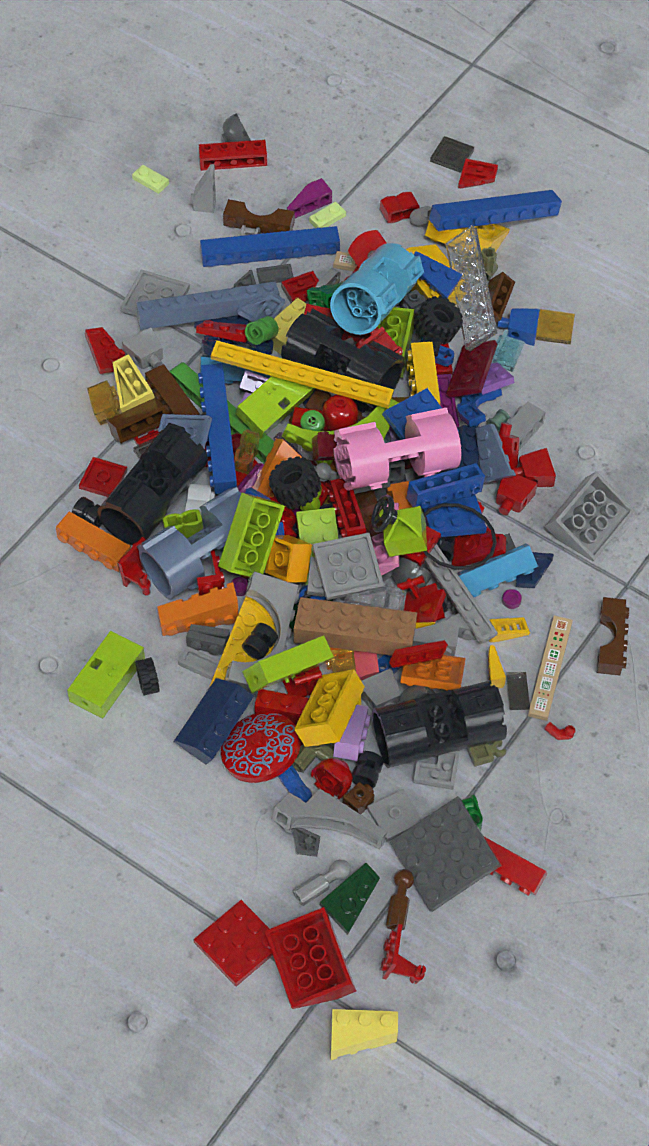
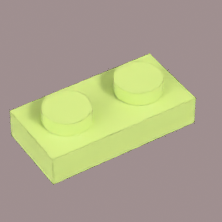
[132,165,169,194]
[309,202,346,228]

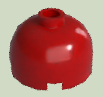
[321,395,358,431]
[311,758,353,799]

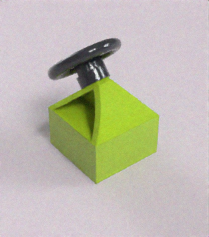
[371,495,427,557]

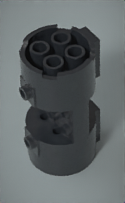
[281,308,405,409]
[97,423,208,545]
[372,680,507,768]

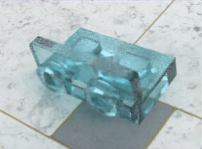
[493,330,525,372]

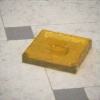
[535,309,575,345]

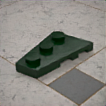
[319,863,380,935]

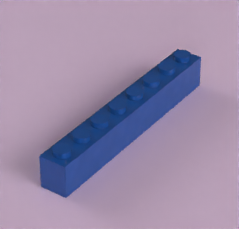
[429,190,562,231]
[200,226,340,267]
[198,363,237,494]

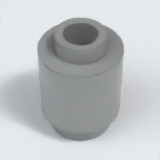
[410,206,431,226]

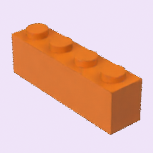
[56,511,131,572]

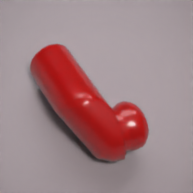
[544,722,576,740]

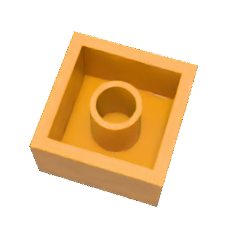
[265,535,312,582]

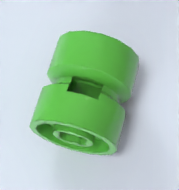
[245,316,279,345]

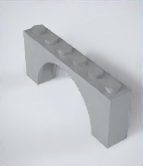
[225,572,299,695]

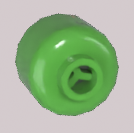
[300,410,325,431]

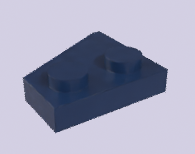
[516,552,554,588]

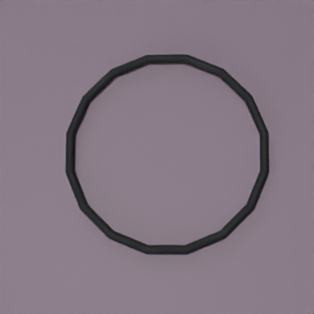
[423,503,497,570]

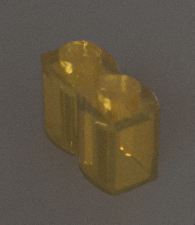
[235,429,260,474]

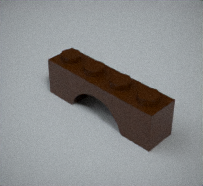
[223,199,295,233]
[597,597,629,676]

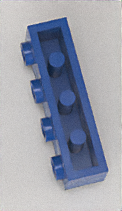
[406,463,485,509]

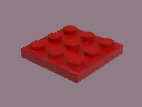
[193,900,273,987]

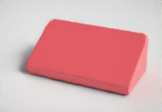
[353,650,379,680]

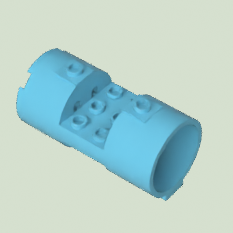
[330,243,424,335]

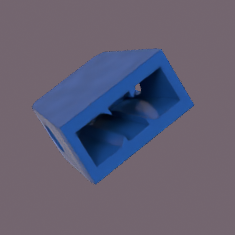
[498,308,540,346]

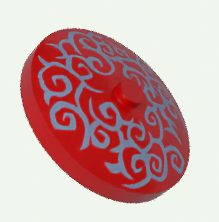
[221,712,301,783]

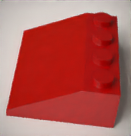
[265,907,357,1009]

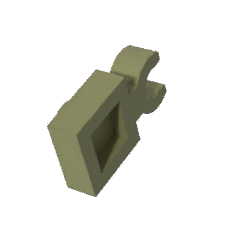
[468,740,506,767]

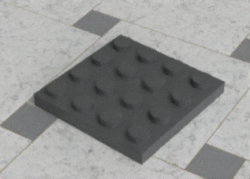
[390,796,502,912]

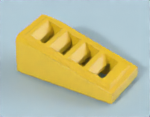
[489,617,530,643]
[488,645,506,689]

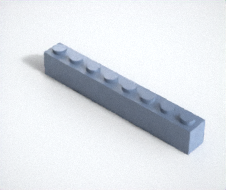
[136,281,280,330]

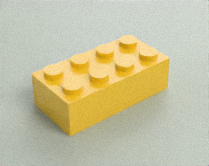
[406,342,440,404]
[294,669,365,747]

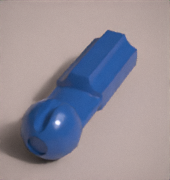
[278,765,312,803]

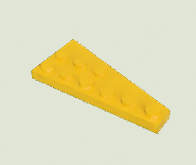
[209,596,292,687]

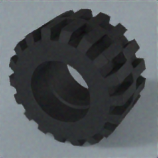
[414,296,463,345]
[269,456,321,508]

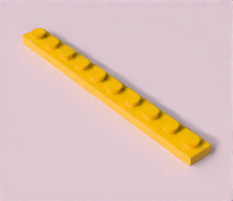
[211,340,394,408]

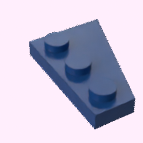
[414,251,463,299]

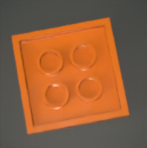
[401,655,466,691]

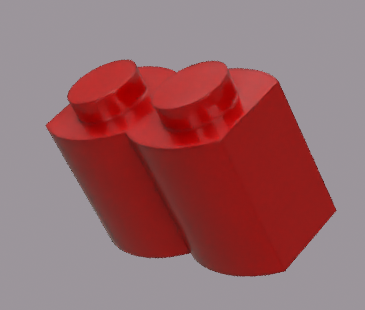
[380,192,420,223]

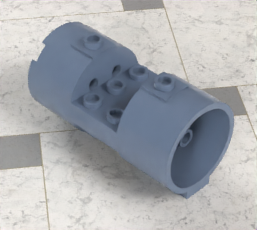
[137,487,241,599]

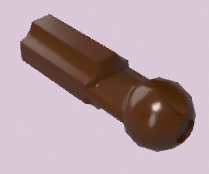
[386,869,414,931]

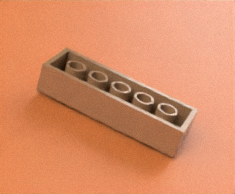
[294,597,417,656]

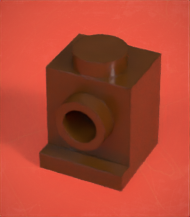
[342,782,374,815]

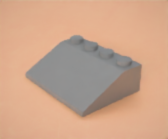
[545,471,635,562]

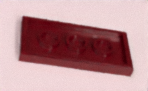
[446,340,498,397]

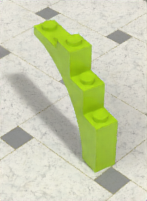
[282,399,399,466]

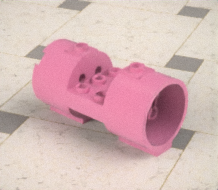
[334,408,461,490]

